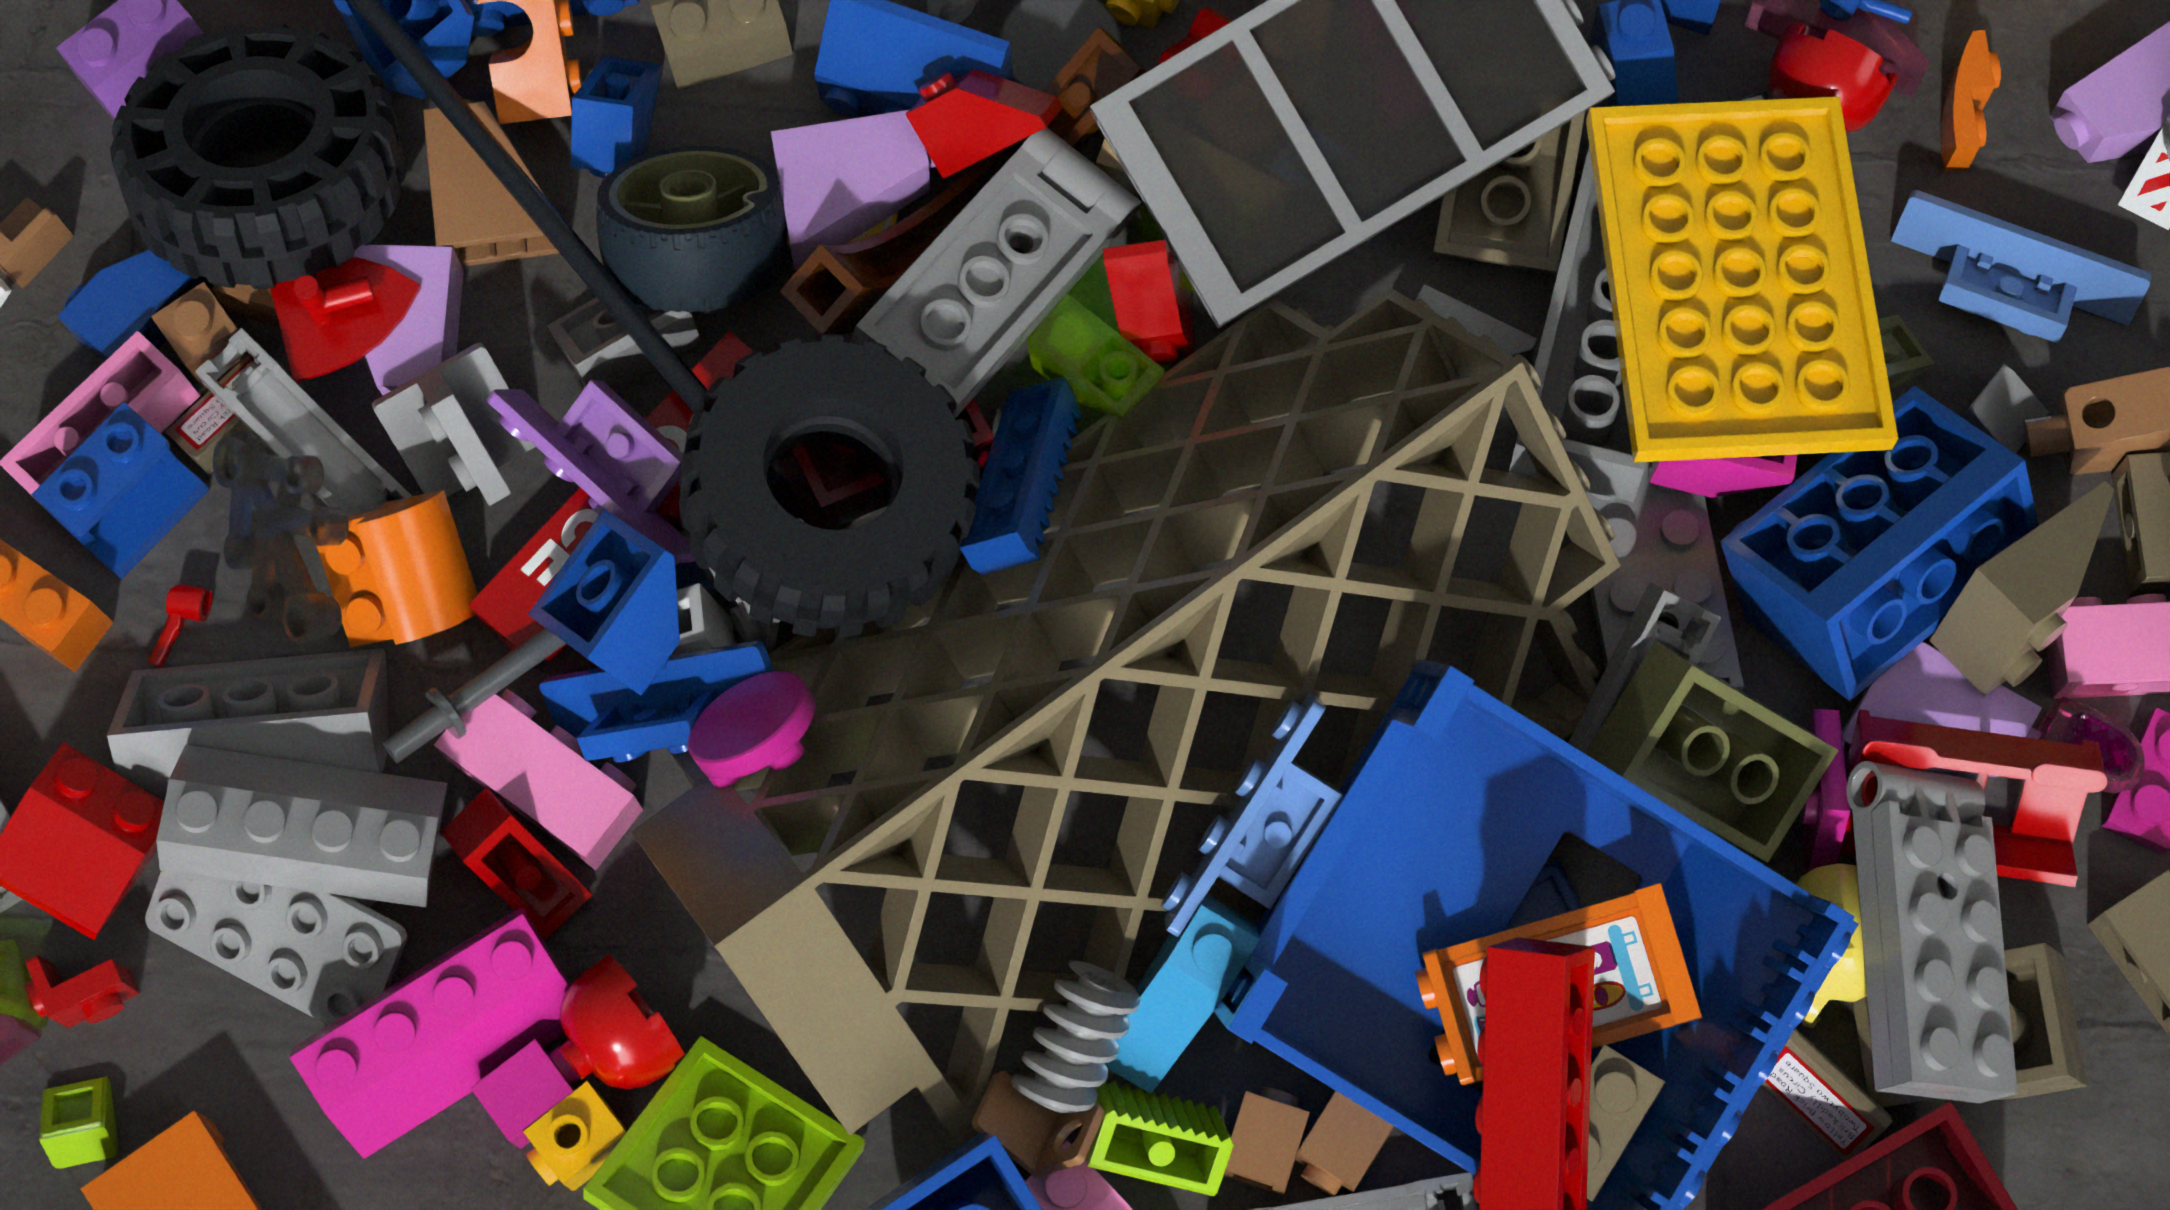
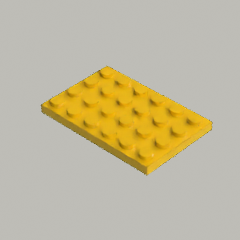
[1586,97,1898,463]

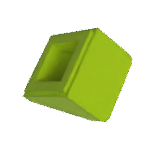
[39,1076,118,1169]

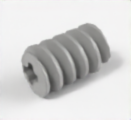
[1011,960,1141,1113]

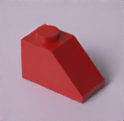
[905,69,1063,179]
[1103,240,1195,366]
[440,787,592,940]

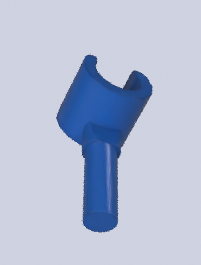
[1820,0,1912,24]

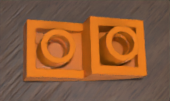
[1940,30,2001,173]

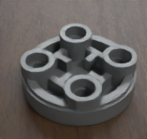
[999,0,1121,91]

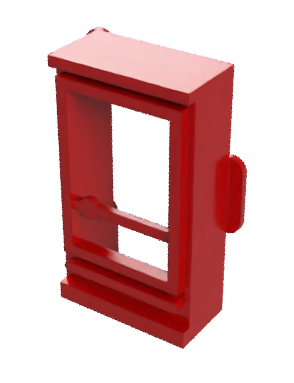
[1840,709,2107,887]

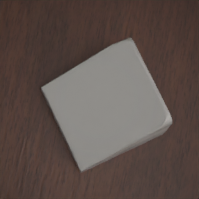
[1962,364,2049,454]

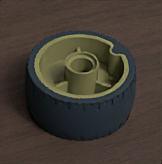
[596,145,787,312]

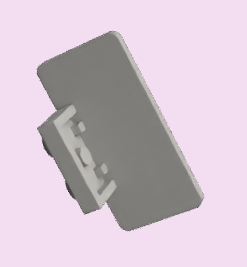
[145,870,407,1025]

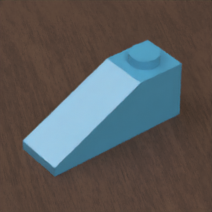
[1105,894,1260,1094]

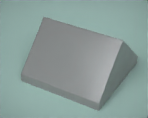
[547,297,702,393]

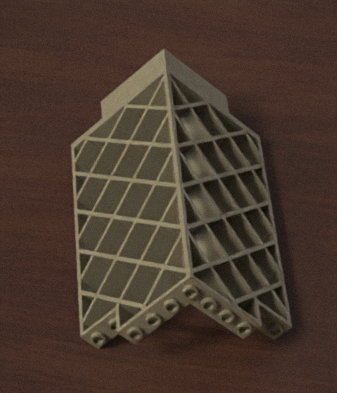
[631,288,1621,1148]

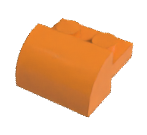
[310,490,478,648]

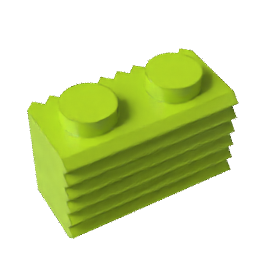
[1078,1080,1234,1196]

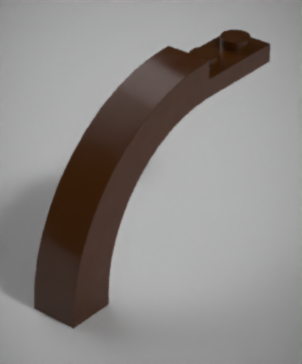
[780,27,1148,334]

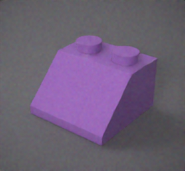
[56,0,207,120]

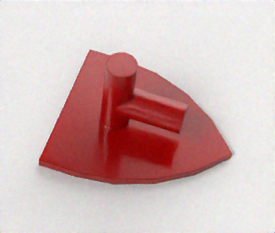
[270,257,421,383]

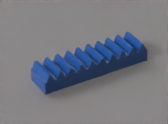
[960,376,1081,576]

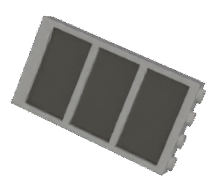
[1090,0,1615,329]

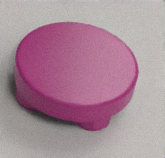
[687,671,816,789]

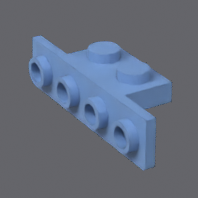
[1890,190,2152,344]
[1161,692,1343,937]

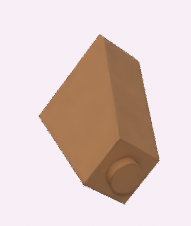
[423,99,559,267]

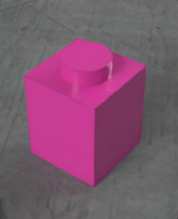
[470,1039,581,1149]

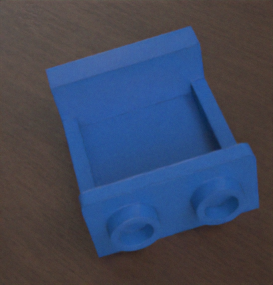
[31,402,210,580]

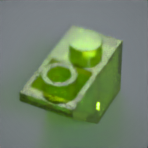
[1027,294,1164,419]

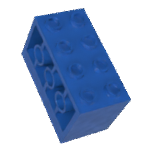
[1720,385,2039,701]

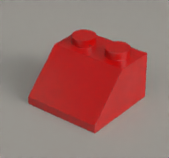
[0,742,164,940]

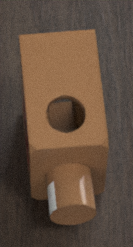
[2023,367,2170,475]

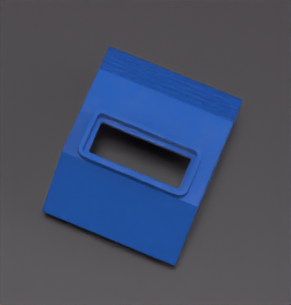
[1214,659,1859,1210]

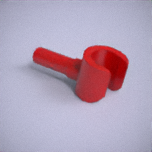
[148,584,213,668]

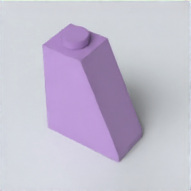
[2050,21,2170,163]
[771,110,936,270]
[353,244,464,395]
[1842,642,2042,777]

